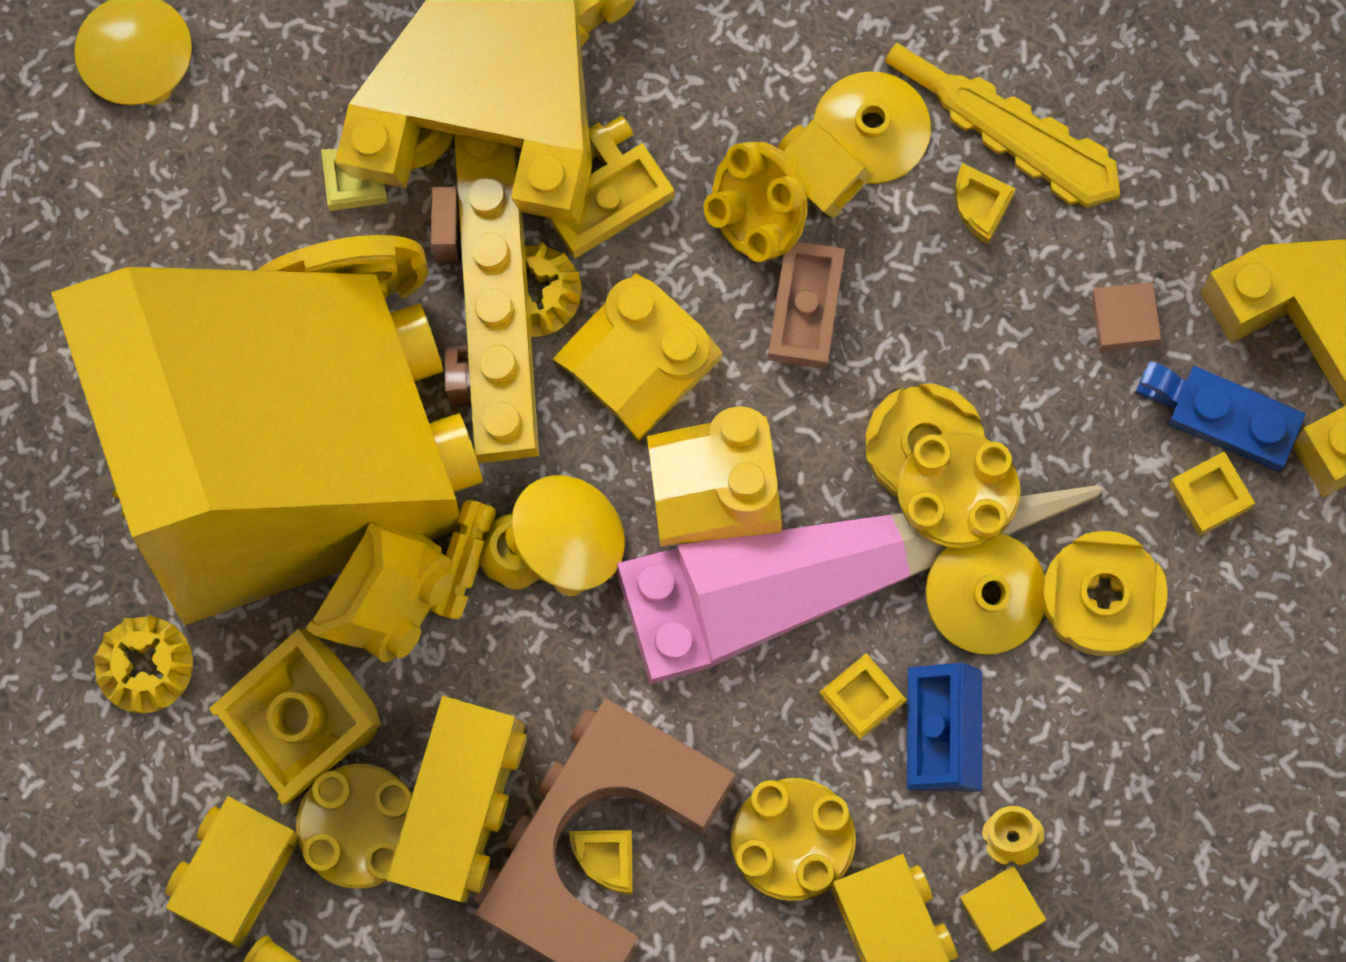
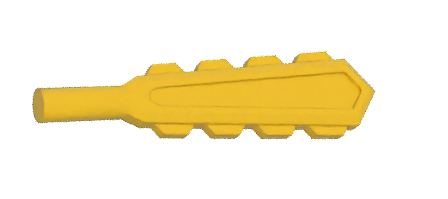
[885,42,1120,208]

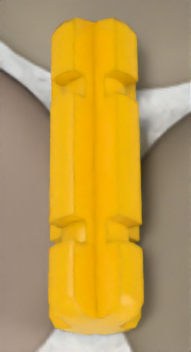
[430,500,496,619]

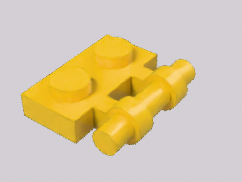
[547,115,675,259]

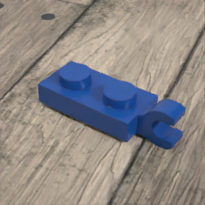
[1135,361,1306,472]

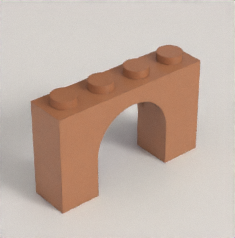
[473,698,735,962]

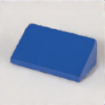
[907,662,982,792]

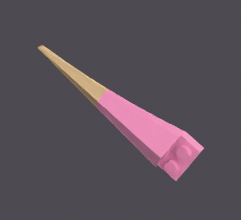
[616,485,1104,684]

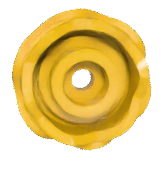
[480,514,540,590]

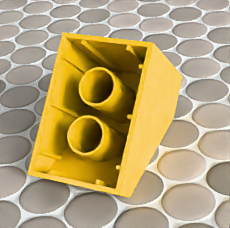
[51,267,483,626]

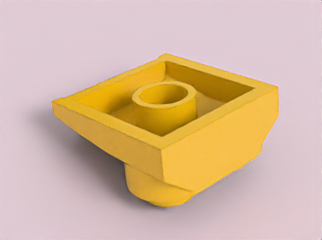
[552,273,722,442]
[647,406,782,546]
[306,522,453,662]
[209,628,382,805]

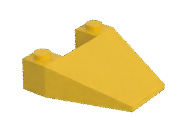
[335,0,592,224]
[1201,239,1346,498]

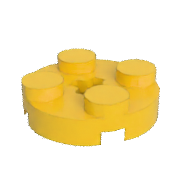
[1042,531,1168,656]

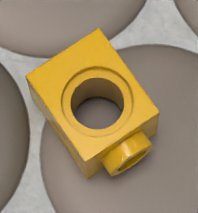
[777,119,874,219]

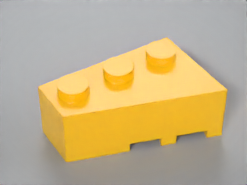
[387,696,527,903]

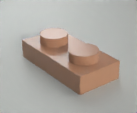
[768,242,845,369]

